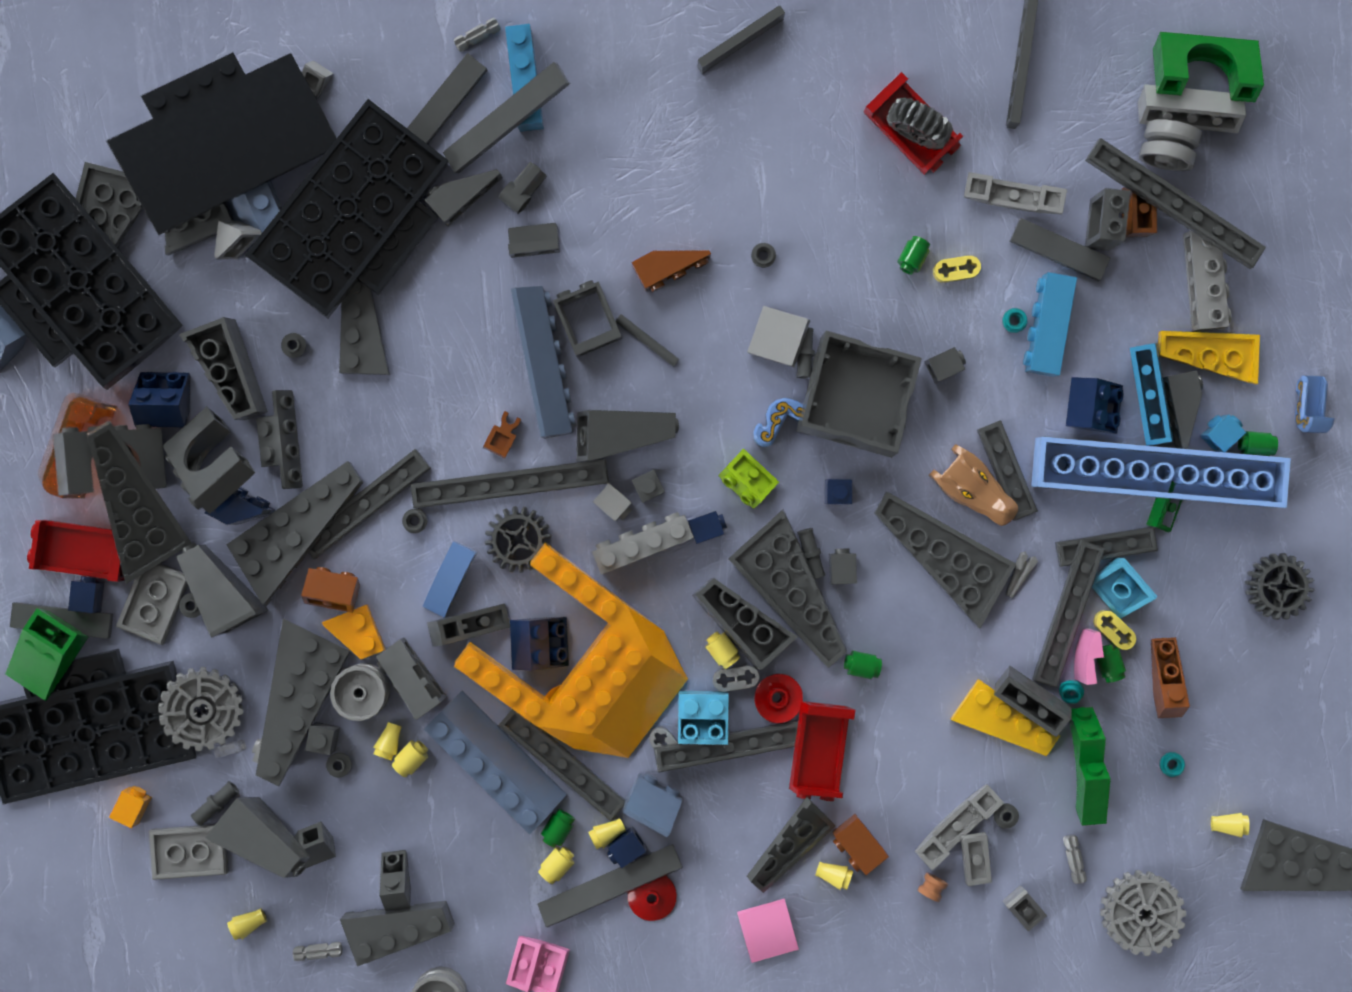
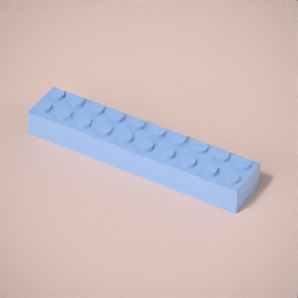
[1031,437,1291,508]

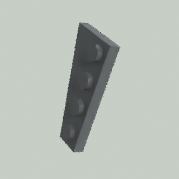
[339,280,390,375]

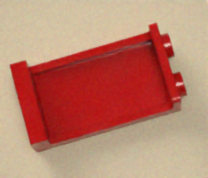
[863,72,963,175]
[27,520,125,582]
[789,701,856,801]

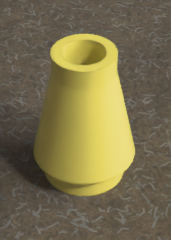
[373,722,402,761]
[1211,813,1250,838]
[588,818,626,850]
[815,862,853,890]
[227,908,267,940]

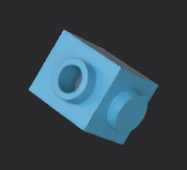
[1200,414,1246,452]

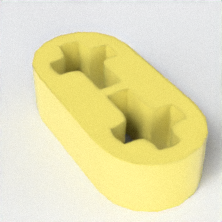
[933,255,981,283]
[1093,610,1136,650]

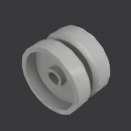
[1139,120,1202,171]
[330,663,391,721]
[411,966,467,992]

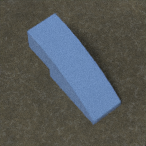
[422,541,477,618]

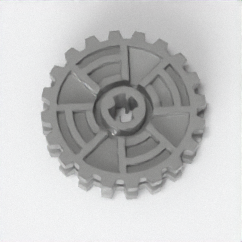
[158,667,243,751]
[1100,870,1186,956]

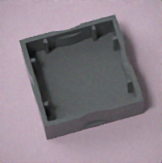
[796,331,922,458]

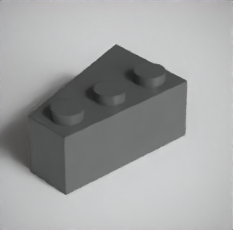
[376,637,447,720]

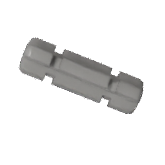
[454,18,501,52]
[1063,834,1087,884]
[293,942,342,961]

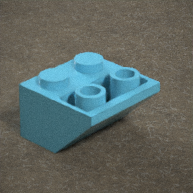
[678,691,729,745]

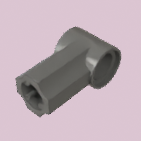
[499,162,547,214]

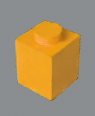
[109,786,152,828]

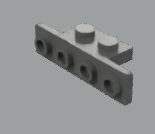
[256,390,303,489]

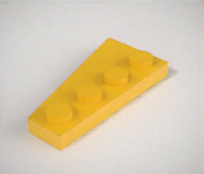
[1158,331,1260,385]
[950,679,1060,756]

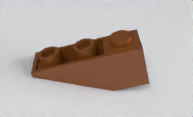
[631,250,711,292]
[1151,637,1190,718]

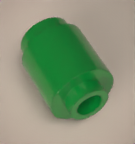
[897,236,930,275]
[1238,431,1278,456]
[1096,644,1126,683]
[844,651,882,679]
[541,809,575,848]

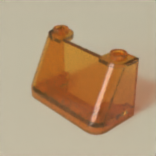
[38,393,117,499]

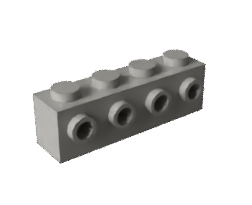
[1137,84,1246,133]
[1183,230,1232,332]
[592,512,694,575]

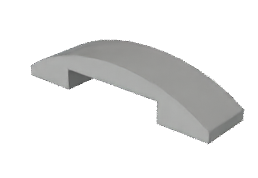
[964,172,1067,214]
[915,784,1004,871]

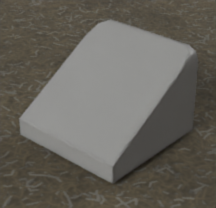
[302,61,333,98]

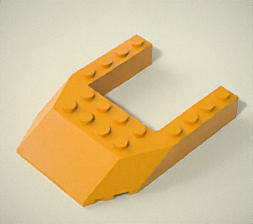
[454,542,688,758]

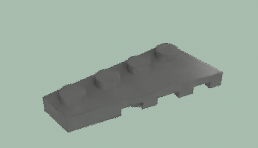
[747,797,836,893]

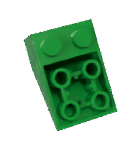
[5,608,89,701]

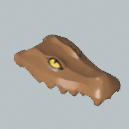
[929,444,1018,526]

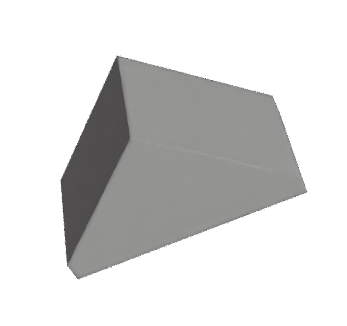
[214,221,262,259]

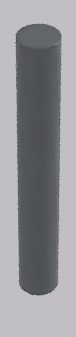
[615,314,679,367]

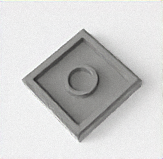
[747,306,810,367]

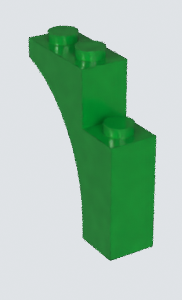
[1069,707,1111,826]

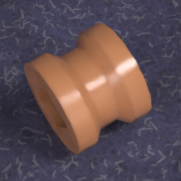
[918,872,949,902]

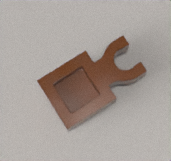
[483,411,521,459]

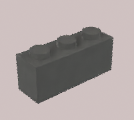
[994,665,1072,737]

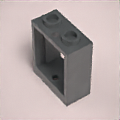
[1085,188,1130,251]
[553,280,622,358]

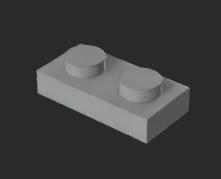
[960,832,992,886]

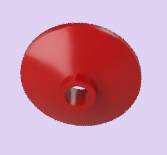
[754,674,803,723]
[628,876,677,921]

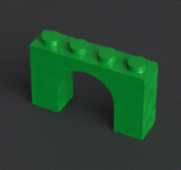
[1153,32,1264,103]

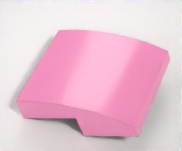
[1074,628,1104,685]
[737,898,799,963]
[506,936,570,992]

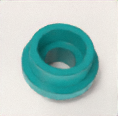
[1002,308,1027,333]
[1059,680,1084,704]
[1159,752,1185,777]

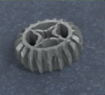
[886,98,953,150]
[485,506,552,573]
[1244,553,1315,620]

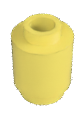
[705,631,740,669]
[392,740,429,777]
[538,846,574,884]

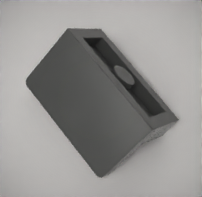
[508,223,560,258]

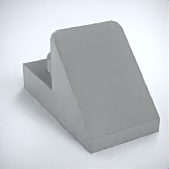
[1003,885,1047,931]

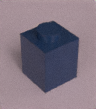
[825,479,852,504]
[688,511,727,544]
[68,576,105,613]
[607,827,647,869]

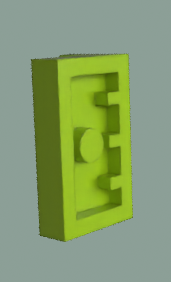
[718,448,779,509]

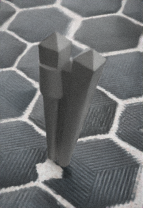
[1006,551,1038,598]

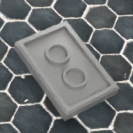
[116,564,188,645]
[149,824,228,880]

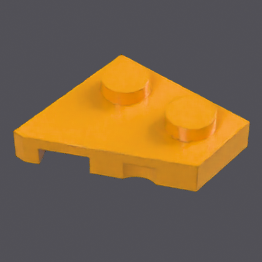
[322,604,386,659]

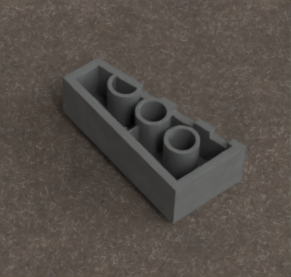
[179,317,268,420]
[692,578,798,670]
[340,901,455,967]

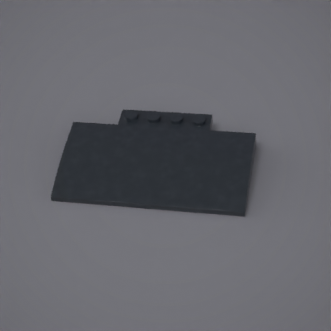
[106,52,337,235]
[245,99,449,319]
[0,173,183,390]
[0,648,197,804]

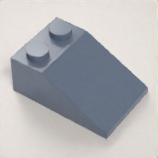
[623,773,682,838]

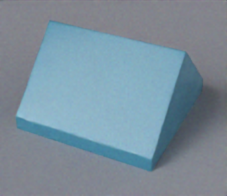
[1092,558,1157,619]

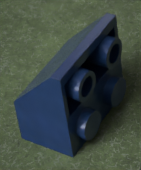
[128,372,190,428]
[1066,377,1124,434]
[205,487,275,525]
[510,617,569,671]

